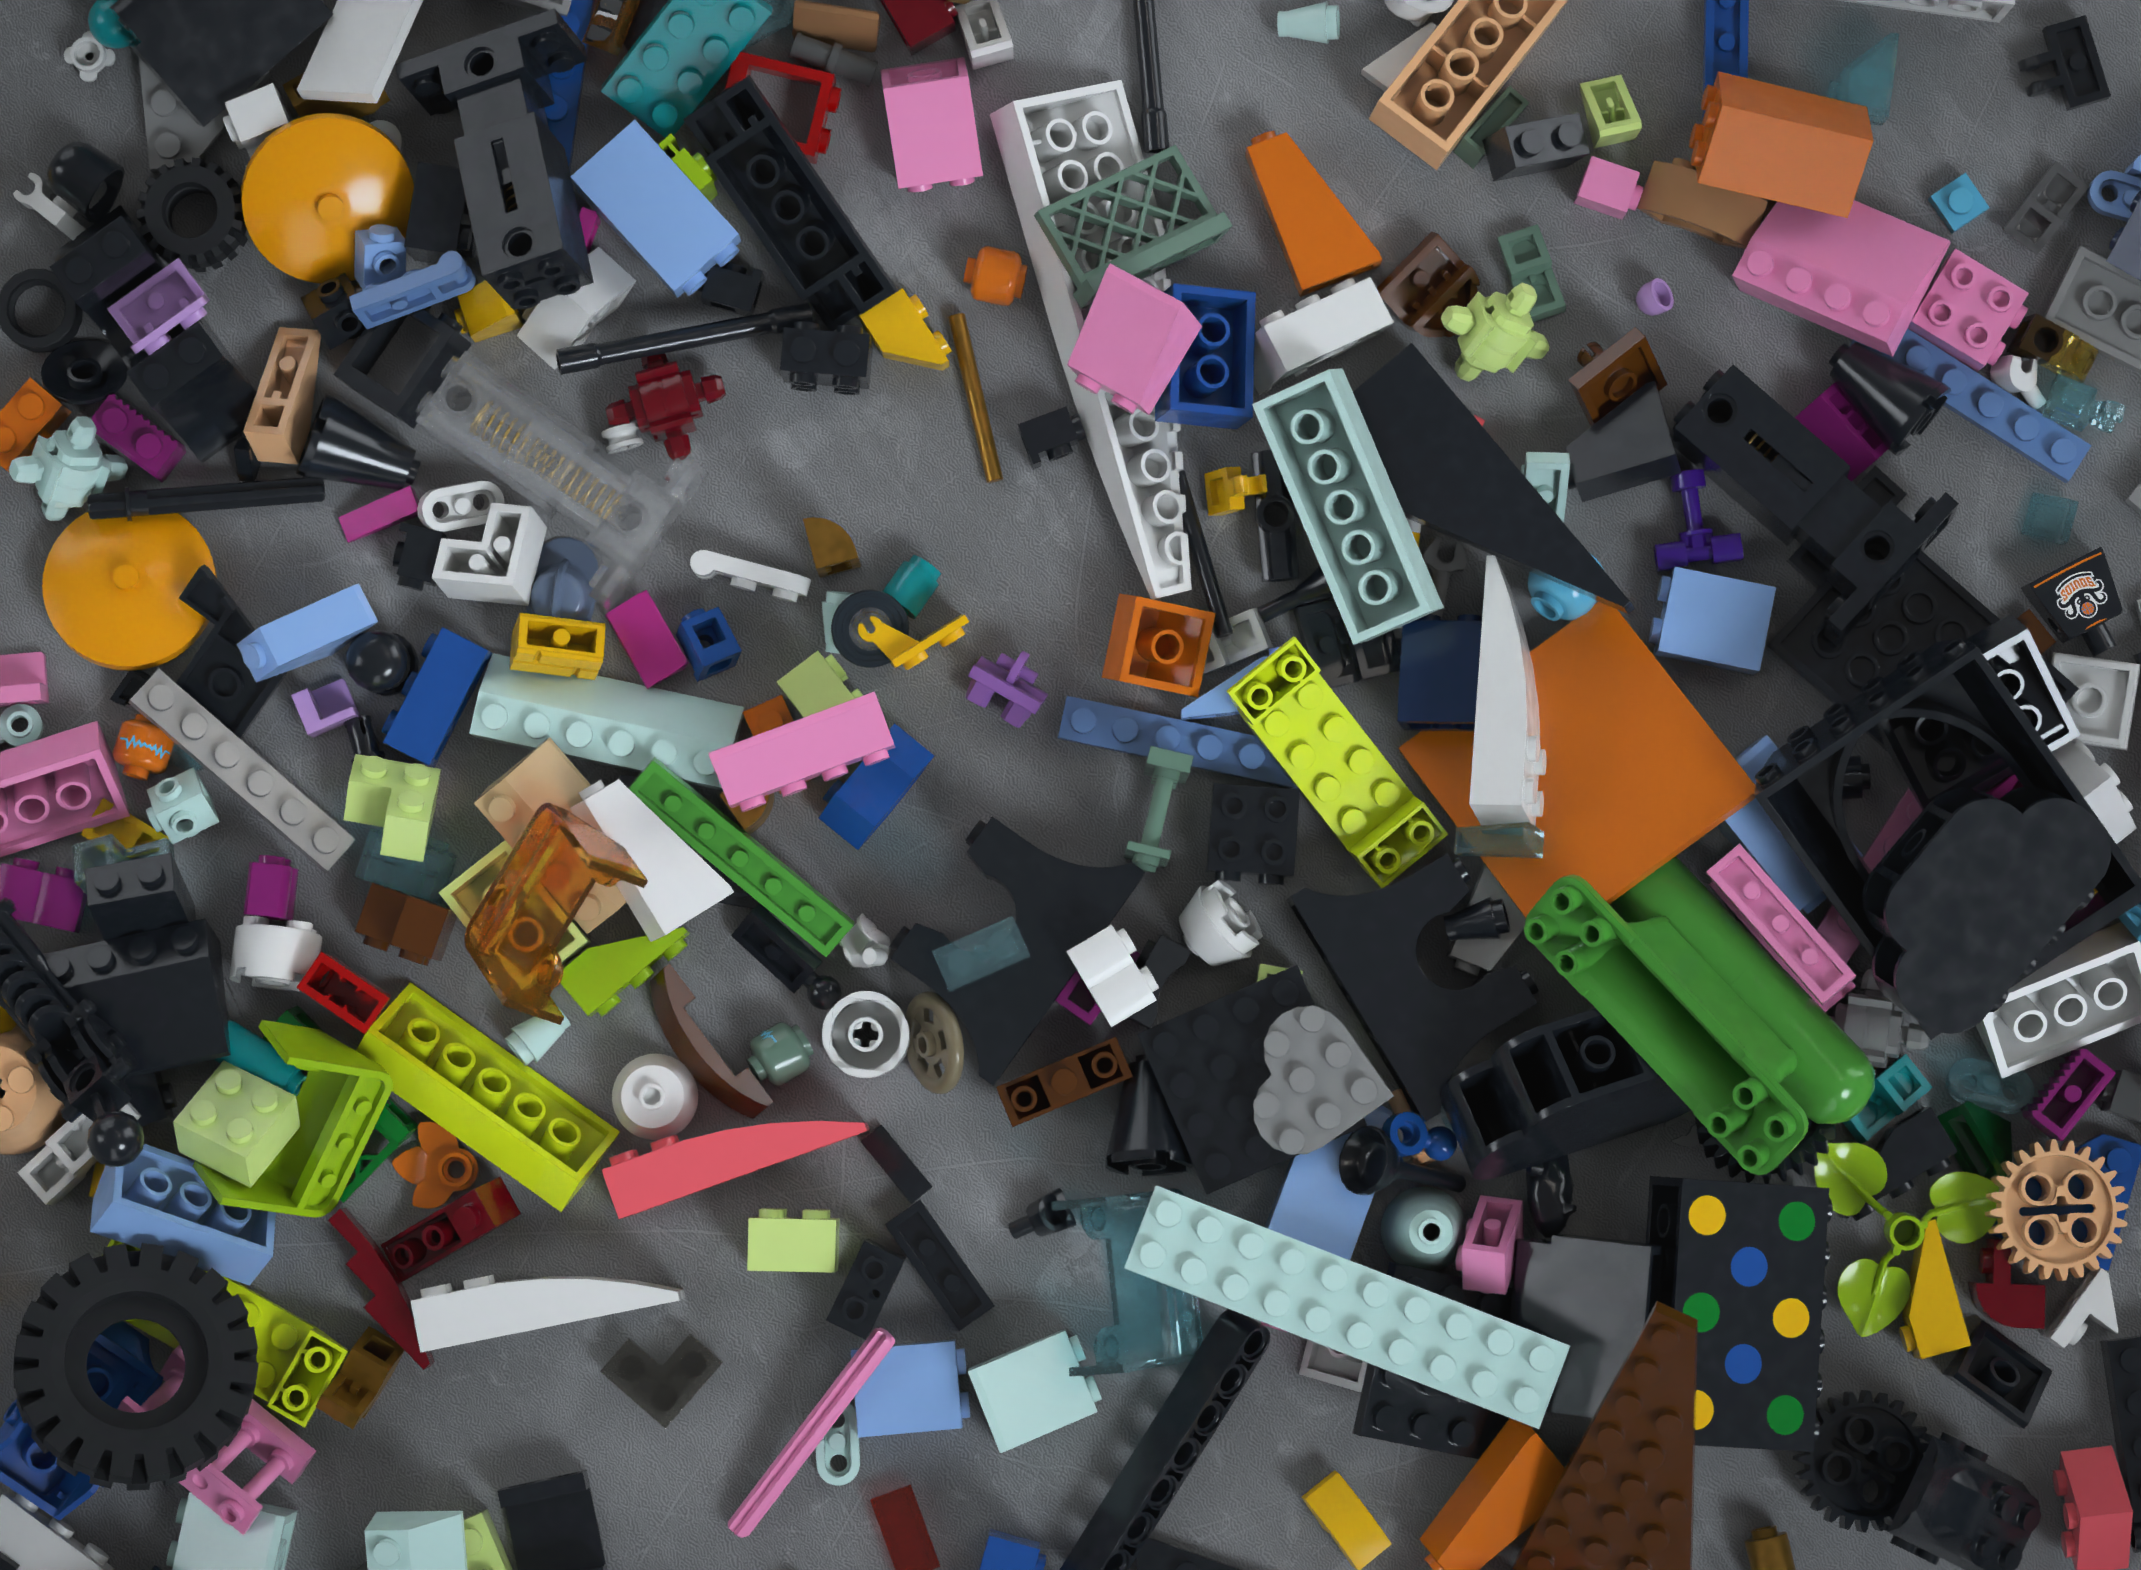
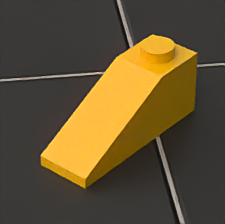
[1899,1219,1971,1359]

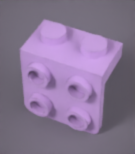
[107,258,210,355]

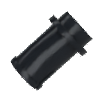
[344,715,385,765]

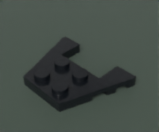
[110,564,287,739]

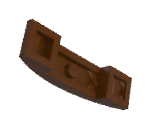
[650,963,773,1119]

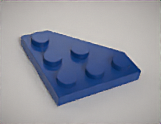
[1986,1134,2141,1271]

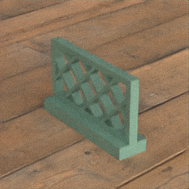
[1034,145,1233,309]

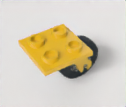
[831,590,969,670]

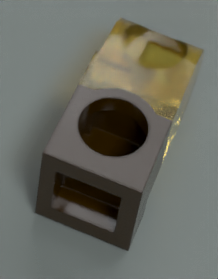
[2007,313,2099,384]

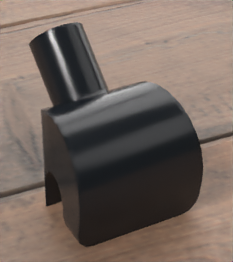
[1009,1188,1076,1239]

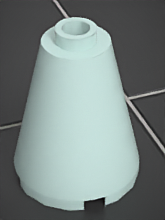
[1381,1187,1467,1272]

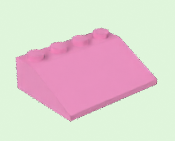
[1732,200,1951,357]

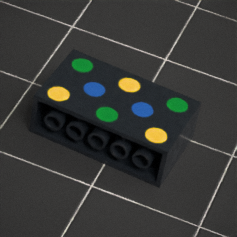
[1646,1176,1833,1452]

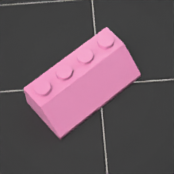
[708,691,896,812]
[0,721,130,858]

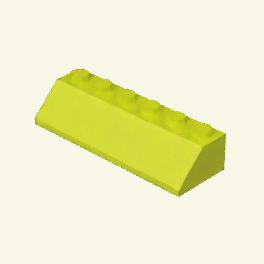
[356,982,620,1212]

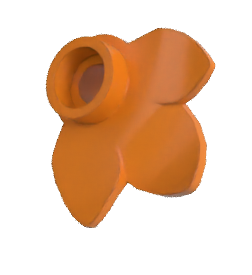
[392,1122,479,1209]

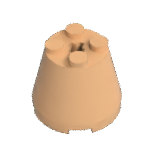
[0,1025,67,1155]

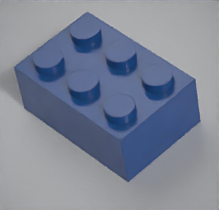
[1155,283,1256,430]

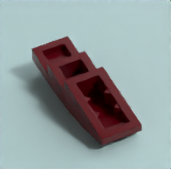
[328,1208,435,1370]

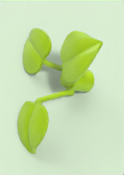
[1814,1142,2000,1337]

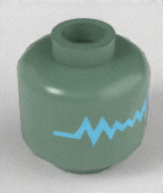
[747,1022,814,1086]

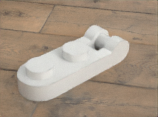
[690,550,811,603]

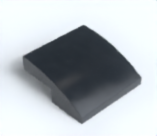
[1294,599,1400,689]

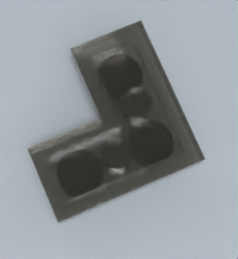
[600,1334,723,1429]

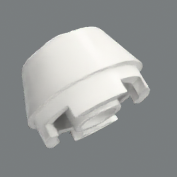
[1179,880,1263,967]
[612,1054,698,1140]

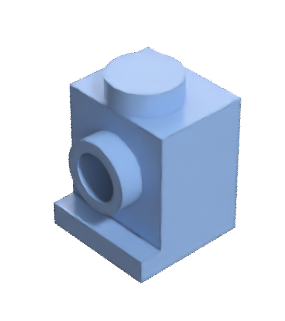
[354,224,406,290]

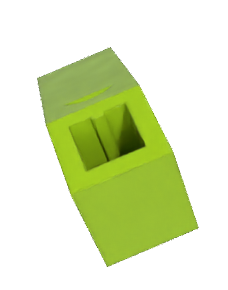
[555,927,690,1017]

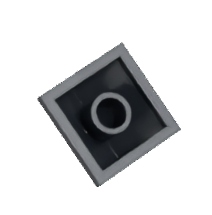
[1943,1320,2052,1429]

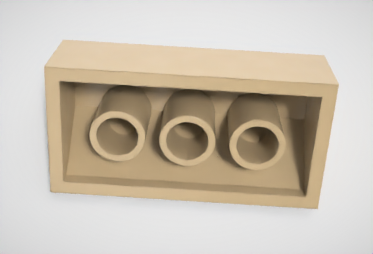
[474,737,626,934]

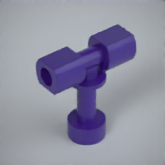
[1653,469,1744,572]

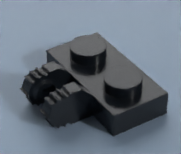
[2017,15,2111,111]

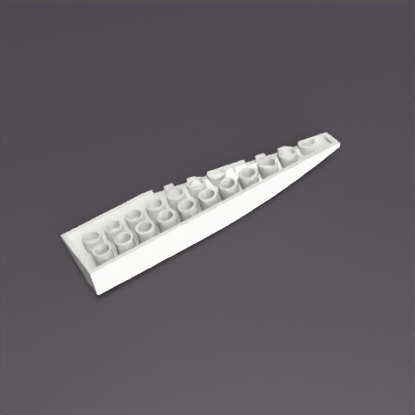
[990,80,1192,600]

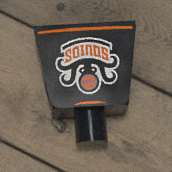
[2021,547,2123,657]

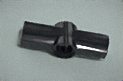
[1251,450,1299,582]

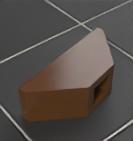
[996,1037,1133,1127]

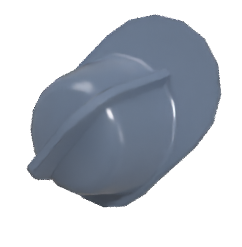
[526,537,599,621]

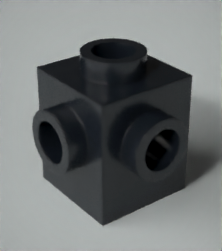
[301,273,366,350]

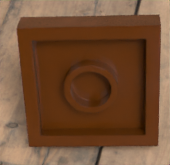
[1568,327,1668,426]

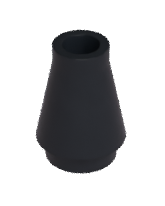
[1444,897,1510,942]

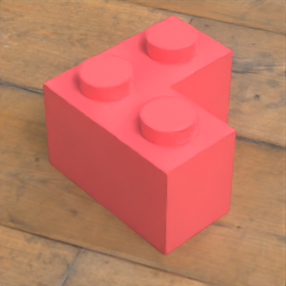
[2053,1445,2133,1570]

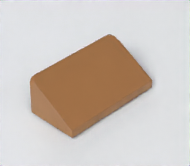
[792,0,881,53]

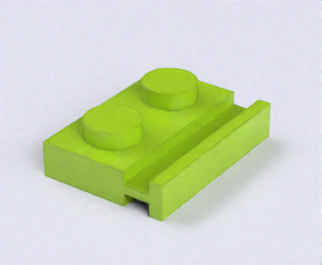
[658,133,718,202]

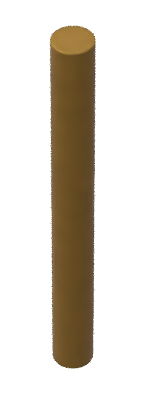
[948,313,1003,483]

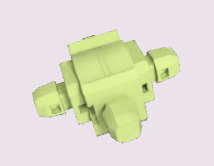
[1441,283,1550,382]

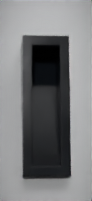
[861,1124,933,1204]

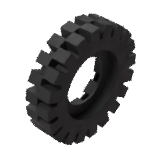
[13,1243,259,1491]

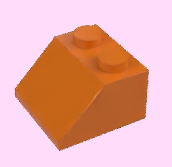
[1101,594,1216,697]

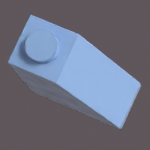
[237,583,378,683]

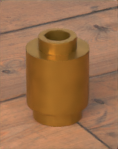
[1744,1525,1796,1570]

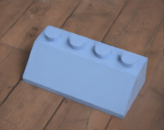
[90,1144,276,1286]

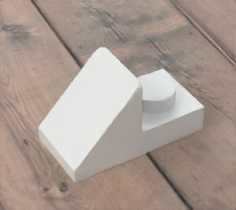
[2043,1268,2118,1348]

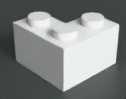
[223,83,293,167]
[517,247,636,370]
[432,503,547,606]
[2052,741,2137,844]

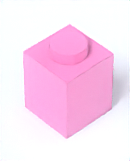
[1574,156,1644,220]

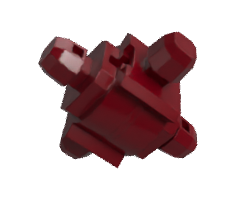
[605,353,726,462]

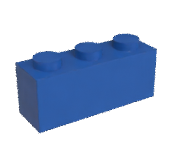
[382,627,492,768]

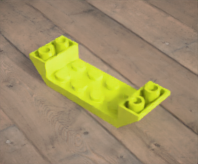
[1226,636,1449,889]
[102,1239,349,1428]

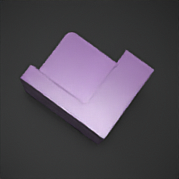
[291,679,361,738]

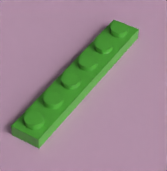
[628,757,855,957]

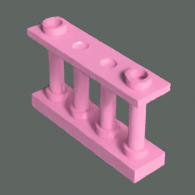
[1706,843,1856,1012]
[117,1345,316,1535]

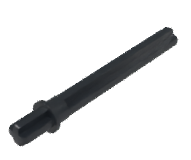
[87,477,325,521]

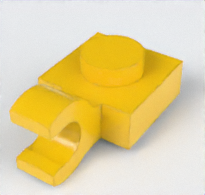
[1204,467,1268,516]

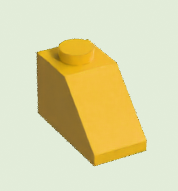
[454,280,523,343]

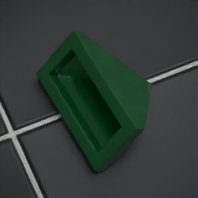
[1937,1101,2012,1180]

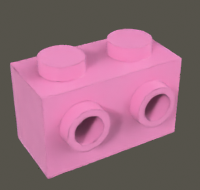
[1456,1195,1524,1295]

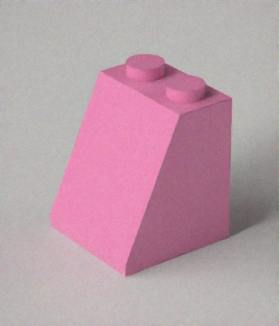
[880,57,983,192]
[1067,263,1202,415]

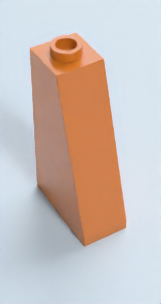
[1245,131,1382,297]
[1419,1418,1565,1570]

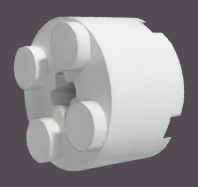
[229,916,323,991]
[822,991,910,1078]

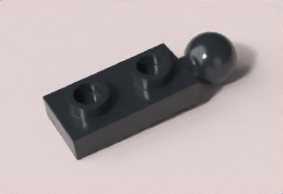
[731,903,842,1010]

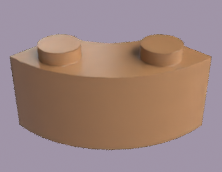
[1637,158,1768,249]

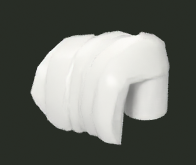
[839,913,891,968]

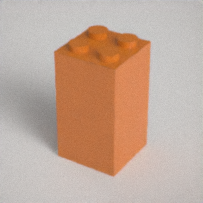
[1689,71,1874,218]

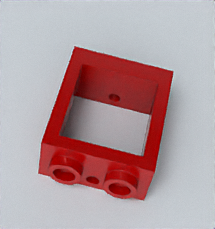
[725,52,842,164]

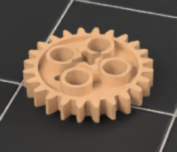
[1985,1139,2128,1281]

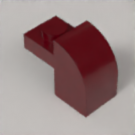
[1968,1239,2045,1329]

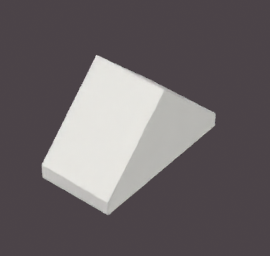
[955,0,1014,70]

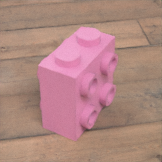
[1908,248,2029,372]

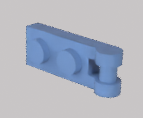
[349,251,476,329]

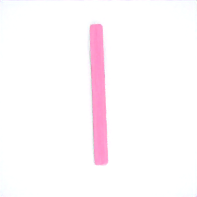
[727,1327,895,1538]

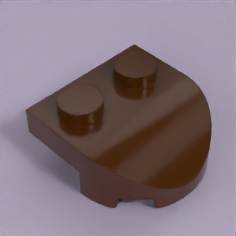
[1377,232,1480,338]

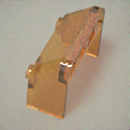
[464,803,648,1025]

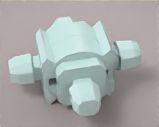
[9,416,128,521]

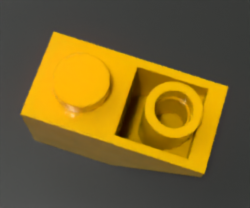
[859,288,952,371]

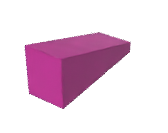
[338,485,419,543]

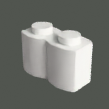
[1066,925,1159,1027]

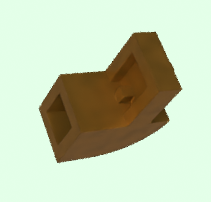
[316,1326,405,1429]

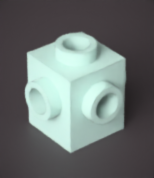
[146,767,219,844]

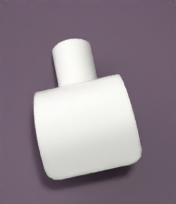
[1990,355,2047,410]

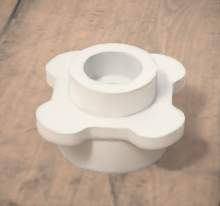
[64,31,116,82]

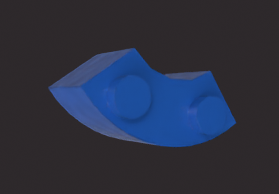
[818,723,934,850]

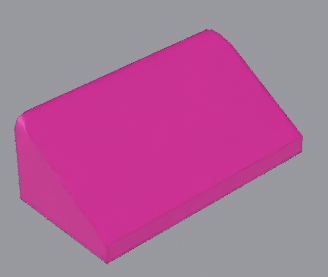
[605,590,688,689]

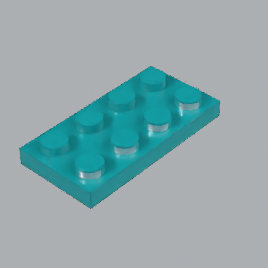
[601,0,773,138]

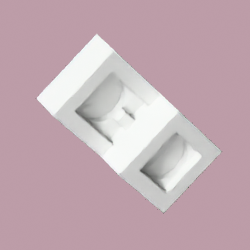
[1203,608,1273,675]

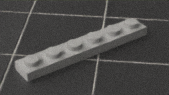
[128,668,356,874]

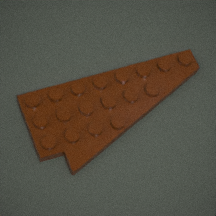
[1513,1301,1698,1570]

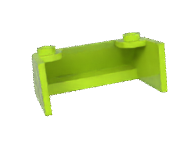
[193,1020,393,1218]

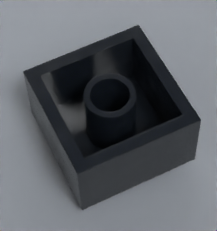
[404,162,476,264]

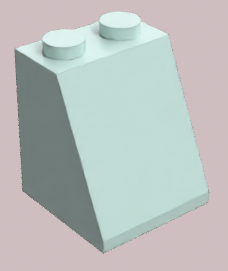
[968,1329,1102,1453]
[166,1492,298,1570]

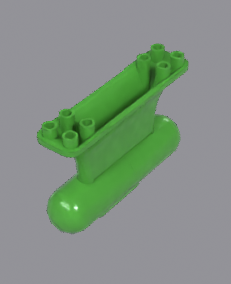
[1524,857,1875,1175]

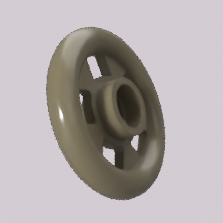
[905,991,964,1094]

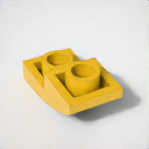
[1302,1470,1392,1570]

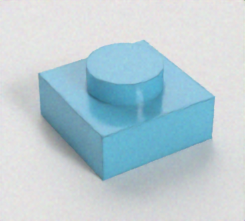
[1928,172,1990,234]

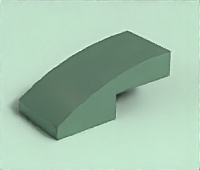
[1497,224,1566,322]

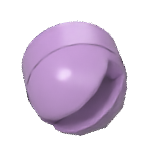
[1636,278,1674,316]

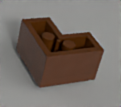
[355,882,457,966]

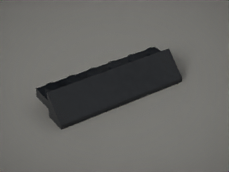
[683,75,897,331]

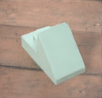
[1521,452,1570,522]

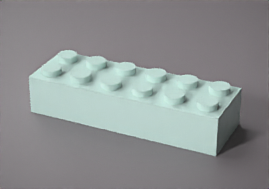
[1252,368,1444,645]

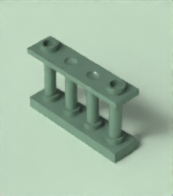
[1124,746,1194,873]

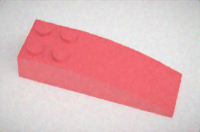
[601,1121,870,1219]

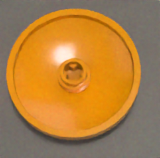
[241,113,414,284]
[42,512,217,671]

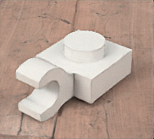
[13,173,85,240]

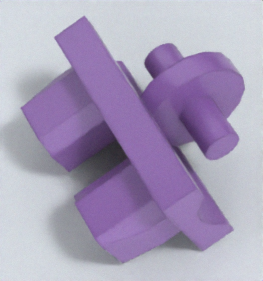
[966,651,1048,728]

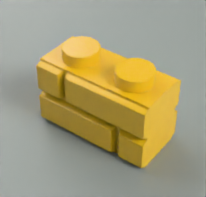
[509,613,606,680]

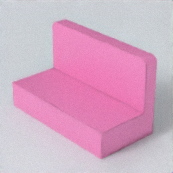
[0,652,49,708]

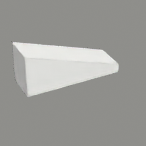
[1361,22,1437,92]

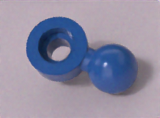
[1382,1112,1457,1161]

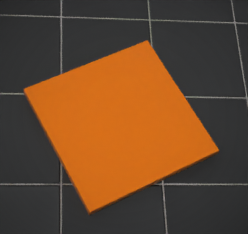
[1398,602,1755,918]

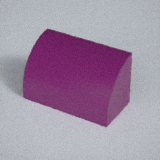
[1794,383,1888,482]

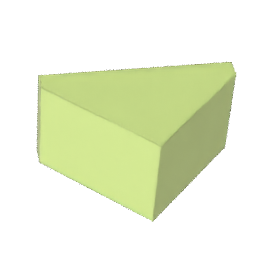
[1580,75,1642,149]

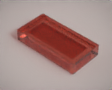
[870,1484,941,1570]

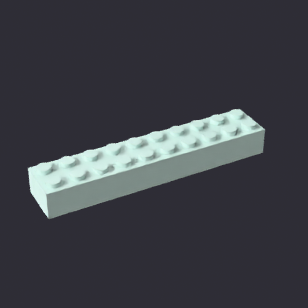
[1124,1185,1570,1429]

